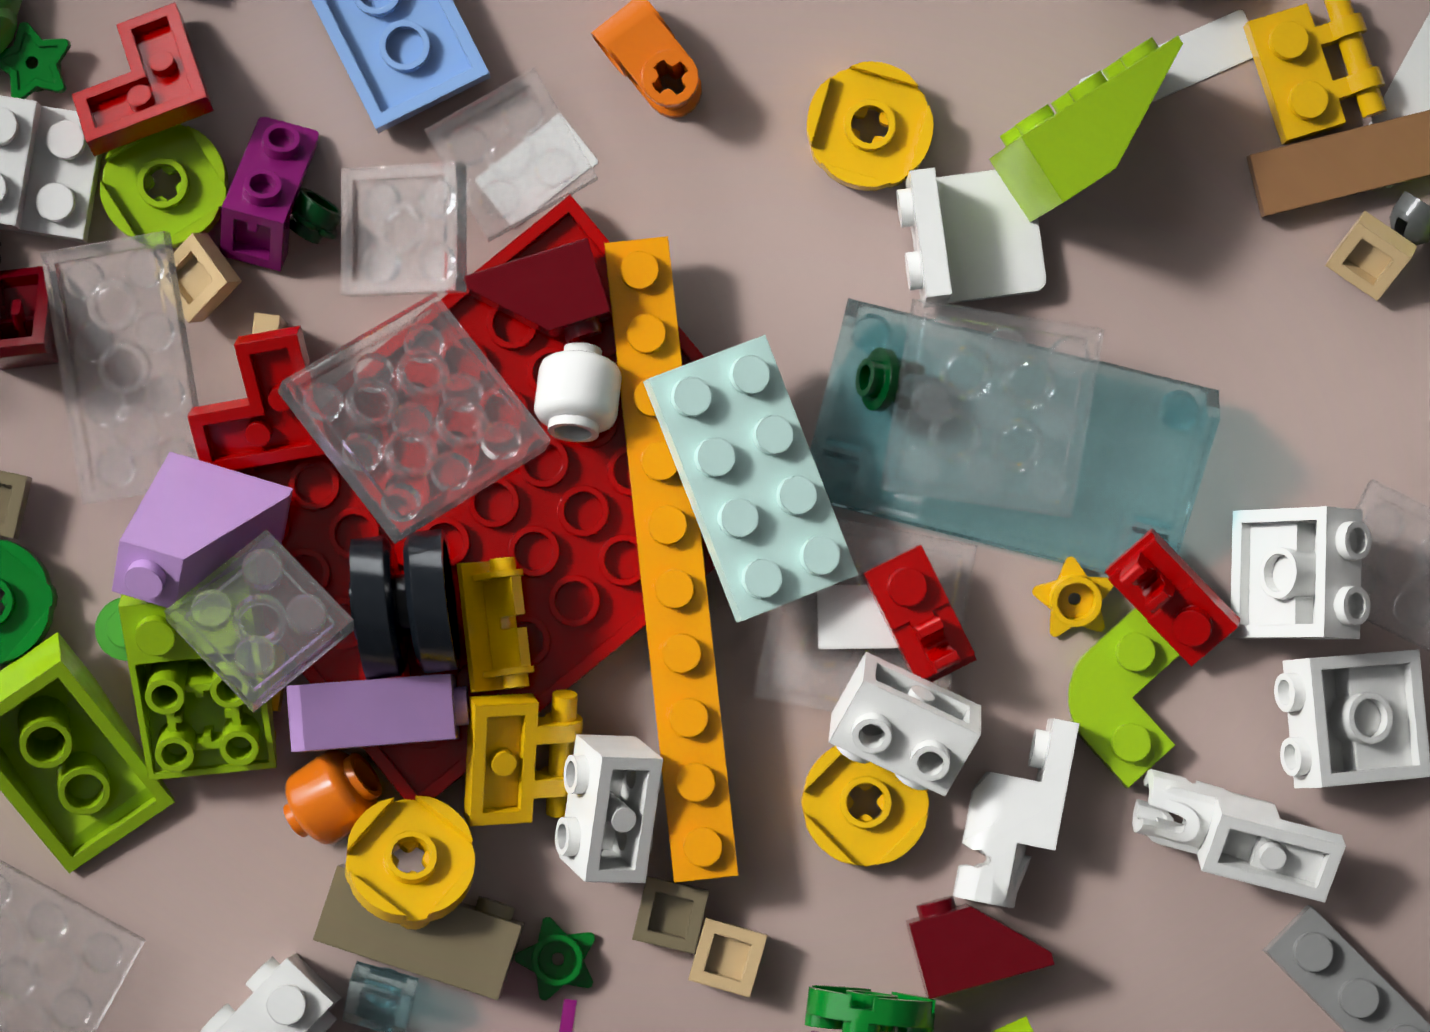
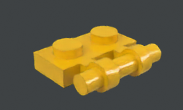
[1243,0,1387,145]
[464,689,583,826]

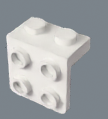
[896,167,1046,307]

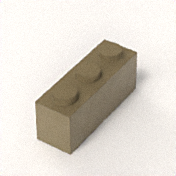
[313,864,525,1001]

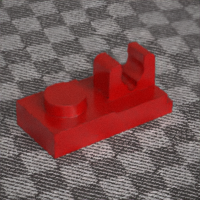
[1105,528,1240,667]
[862,544,977,682]

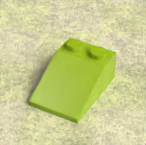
[0,632,175,874]

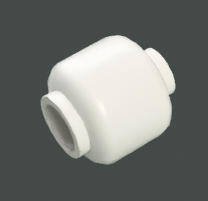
[534,342,622,442]

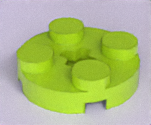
[100,124,229,250]

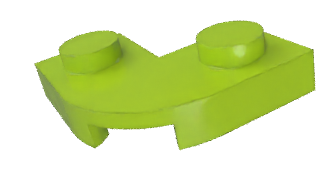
[1068,608,1179,788]

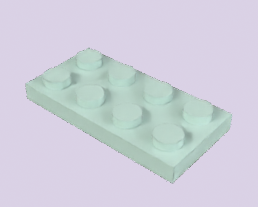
[643,335,858,623]

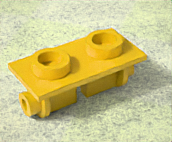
[457,557,534,693]

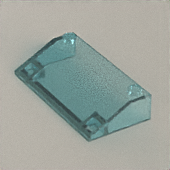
[810,298,1220,574]

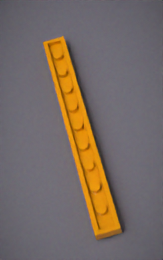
[604,236,738,883]

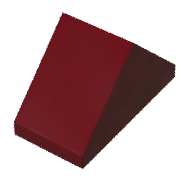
[0,265,63,370]

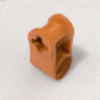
[591,0,702,118]

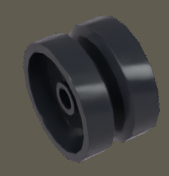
[349,529,461,680]

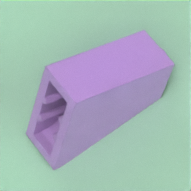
[112,452,293,610]
[286,674,469,752]

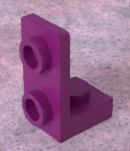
[220,116,319,272]

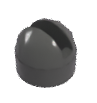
[1389,191,1430,245]

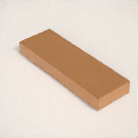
[1246,110,1430,218]

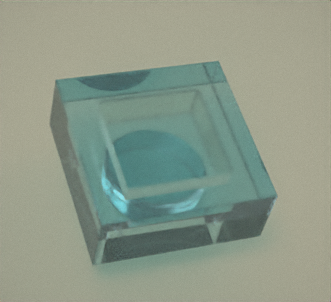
[342,961,419,1032]

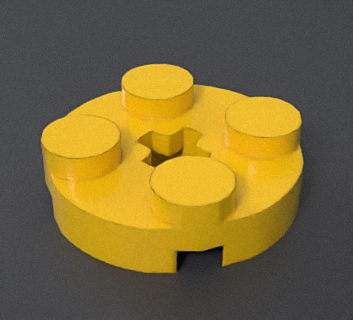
[806,61,934,191]
[801,746,929,867]
[345,795,475,930]

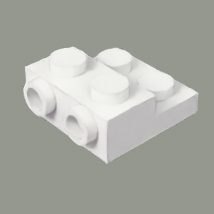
[0,95,102,243]
[1230,506,1372,640]
[1274,649,1430,789]

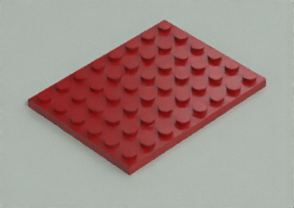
[234,194,715,800]

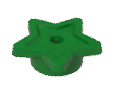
[0,22,71,99]
[514,917,595,1001]

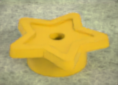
[1032,556,1114,637]

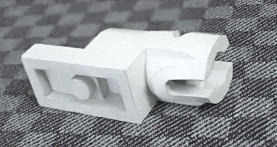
[953,718,1079,908]
[1132,769,1346,903]

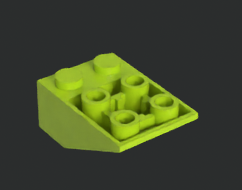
[989,35,1183,222]
[118,561,277,781]

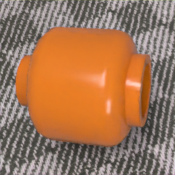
[283,750,382,844]

